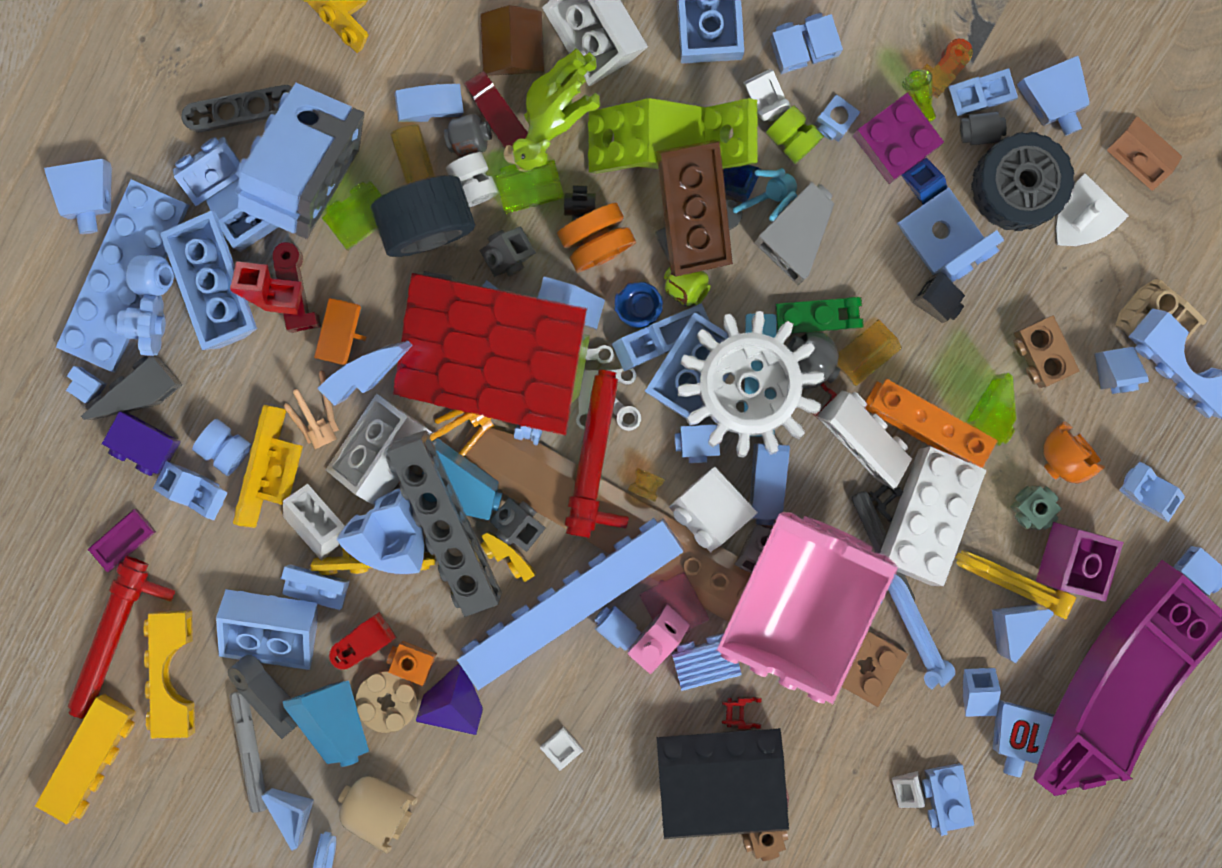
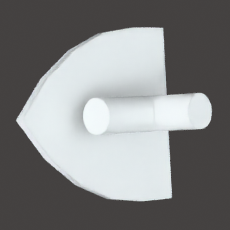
[1055,174,1128,246]

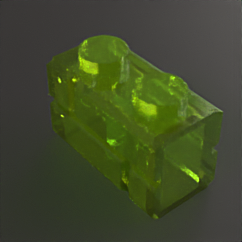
[494,159,564,214]

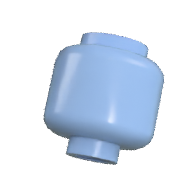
[126,255,174,296]

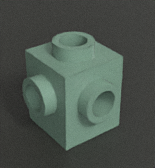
[1010,486,1062,530]

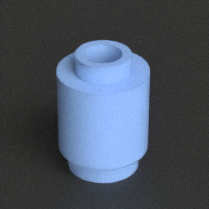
[594,606,641,651]

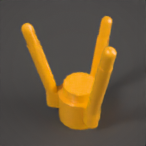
[429,410,494,457]

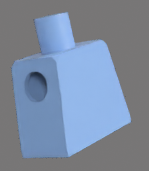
[1017,56,1089,136]
[44,159,112,234]

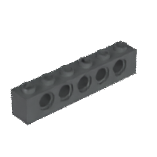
[386,430,502,617]

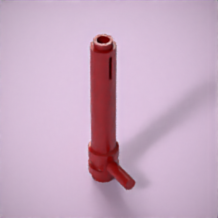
[564,370,629,538]
[68,556,176,719]

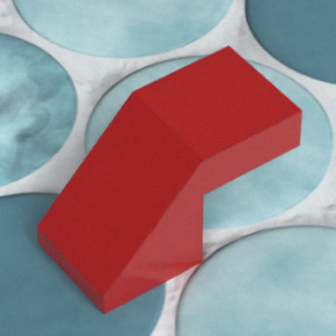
[230,261,303,315]

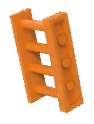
[865,379,998,468]

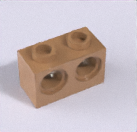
[1013,315,1080,388]

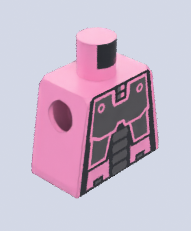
[627,604,690,674]

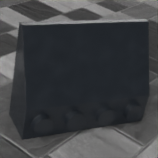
[656,728,789,839]

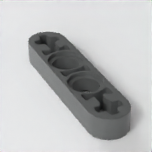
[181,85,293,132]

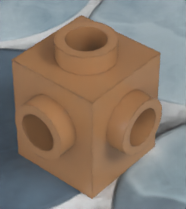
[741,831,788,861]

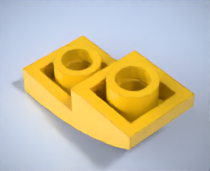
[481,531,536,582]

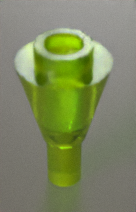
[902,69,936,122]

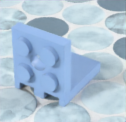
[897,187,1004,282]

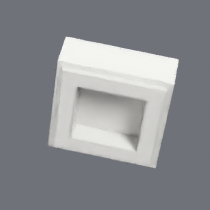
[540,726,583,771]

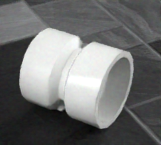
[446,152,499,207]

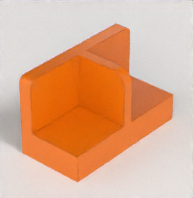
[314,298,367,365]

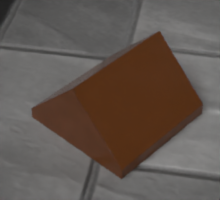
[481,5,544,76]

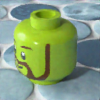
[664,267,711,307]

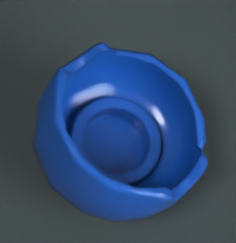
[615,282,663,328]

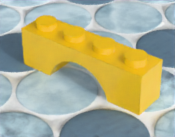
[144,610,195,738]

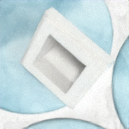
[892,771,925,808]

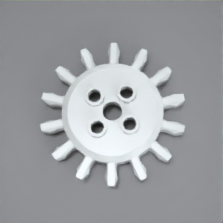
[677,311,824,457]

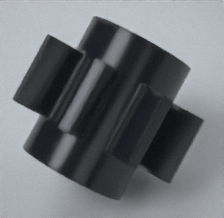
[564,185,596,222]

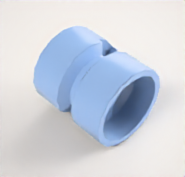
[192,419,252,476]

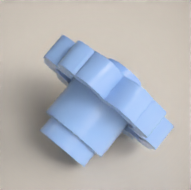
[117,294,166,356]

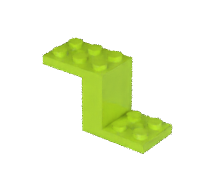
[588,98,757,174]

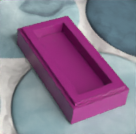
[87,509,156,573]

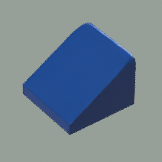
[902,157,948,205]

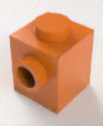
[386,641,437,686]

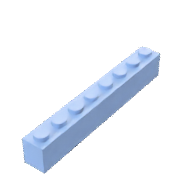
[457,518,684,690]

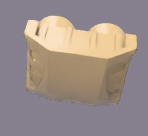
[1115,279,1207,342]

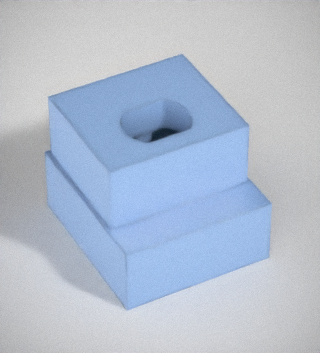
[66,366,107,404]

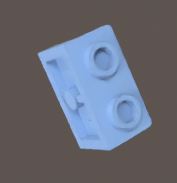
[173,136,240,206]
[281,565,350,610]
[922,763,975,836]

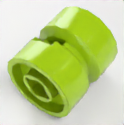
[766,105,824,164]

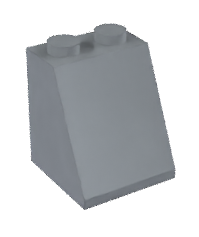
[755,182,834,285]

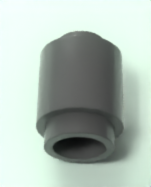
[960,112,1007,146]

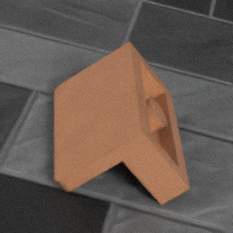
[1107,117,1182,191]

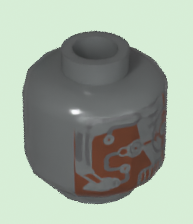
[444,114,492,158]

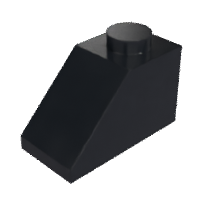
[912,272,965,323]

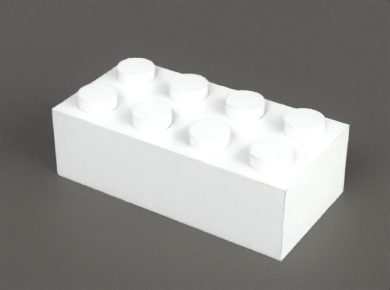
[880,447,986,586]

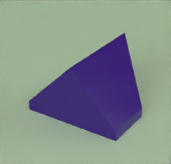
[416,663,483,735]

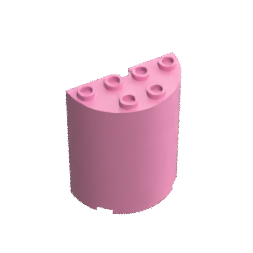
[716,512,898,704]

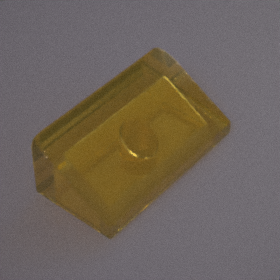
[837,319,902,386]

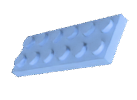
[56,179,190,373]

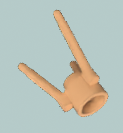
[284,371,339,449]

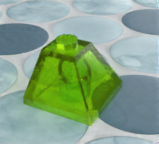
[966,372,1016,446]

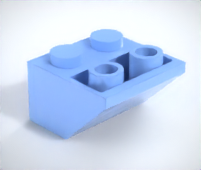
[206,179,278,252]

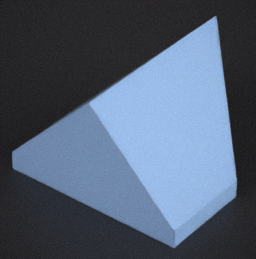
[261,788,314,851]

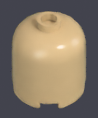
[338,776,417,854]

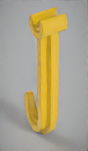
[955,550,1077,619]

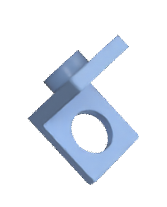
[814,95,860,142]

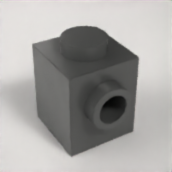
[734,524,772,574]

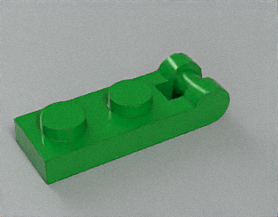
[775,297,864,334]

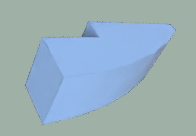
[612,303,709,372]
[317,341,413,406]

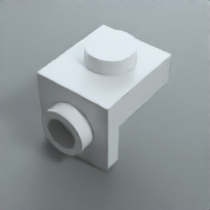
[743,69,791,121]

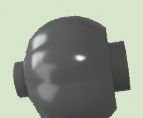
[786,332,840,389]

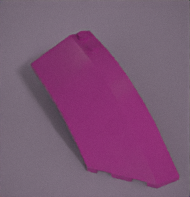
[1033,560,1222,796]

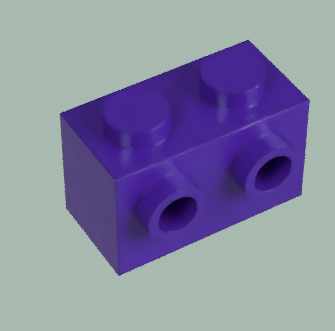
[102,411,181,476]

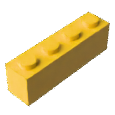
[35,694,136,824]

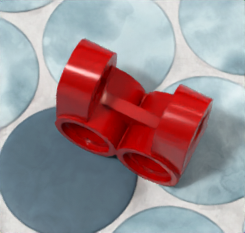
[329,612,396,670]

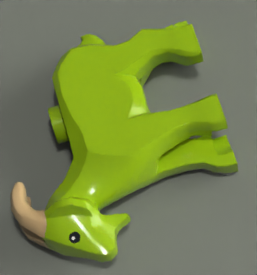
[503,48,600,172]

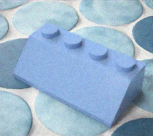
[160,211,257,350]

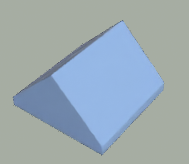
[992,604,1054,663]

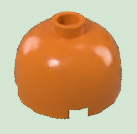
[1043,421,1105,484]

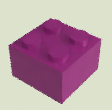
[853,93,944,184]
[1036,522,1124,602]

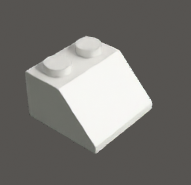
[669,467,758,552]

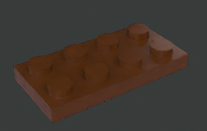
[656,140,733,277]

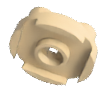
[355,670,418,733]

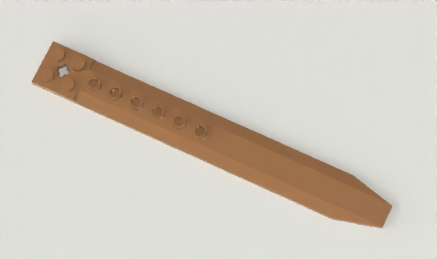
[459,425,908,707]

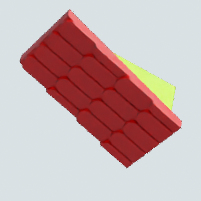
[393,273,590,435]

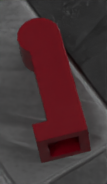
[464,71,528,149]
[273,242,321,333]

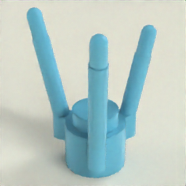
[733,168,797,221]

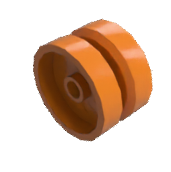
[557,203,636,273]

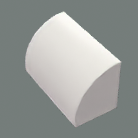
[283,484,345,561]

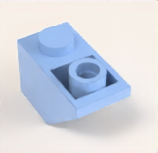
[1095,347,1149,394]

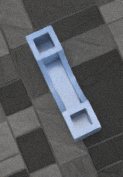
[1129,308,1222,419]

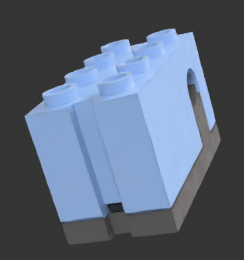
[235,83,365,239]

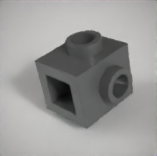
[479,226,536,277]
[490,498,546,552]

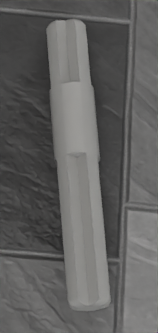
[229,691,268,813]

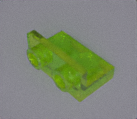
[322,181,382,251]

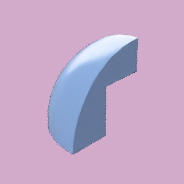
[337,488,424,574]

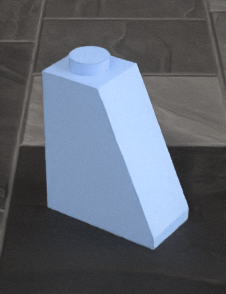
[538,277,605,330]

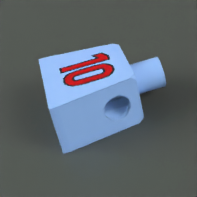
[993,700,1054,778]

